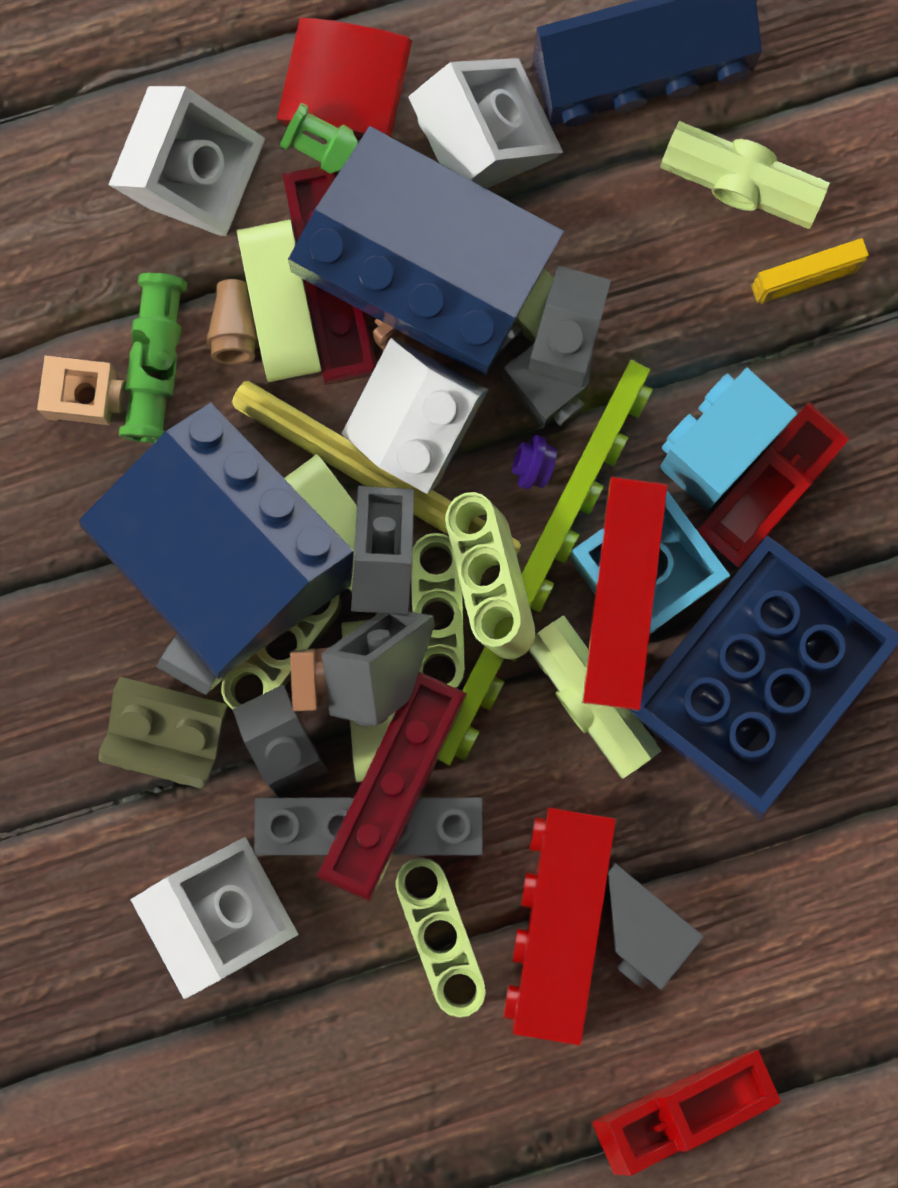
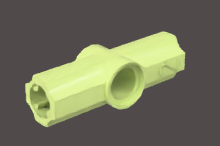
[660,121,830,229]
[529,615,661,779]

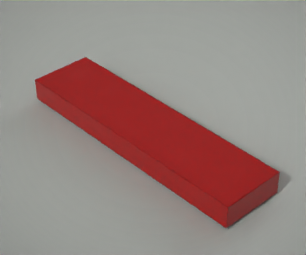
[582,477,668,711]

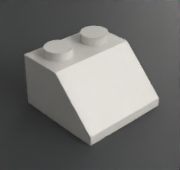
[408,58,563,189]
[109,86,265,236]
[342,337,488,494]
[131,837,299,999]

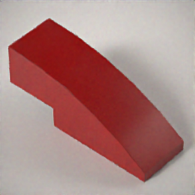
[697,402,850,567]
[592,1050,781,1176]

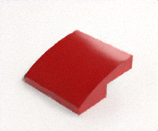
[277,17,413,141]

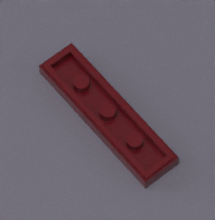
[282,166,376,385]
[317,672,467,903]

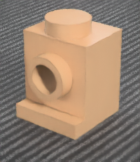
[37,356,125,425]

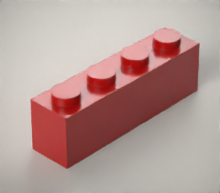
[503,808,616,1046]

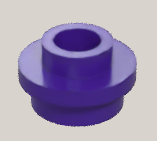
[512,435,557,490]

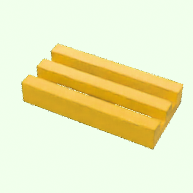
[751,238,869,304]

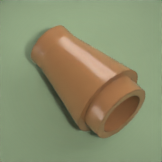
[206,279,260,365]

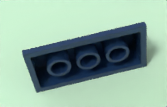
[532,0,762,127]

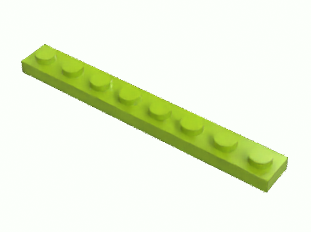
[438,360,653,766]

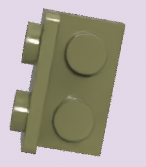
[98,677,228,788]

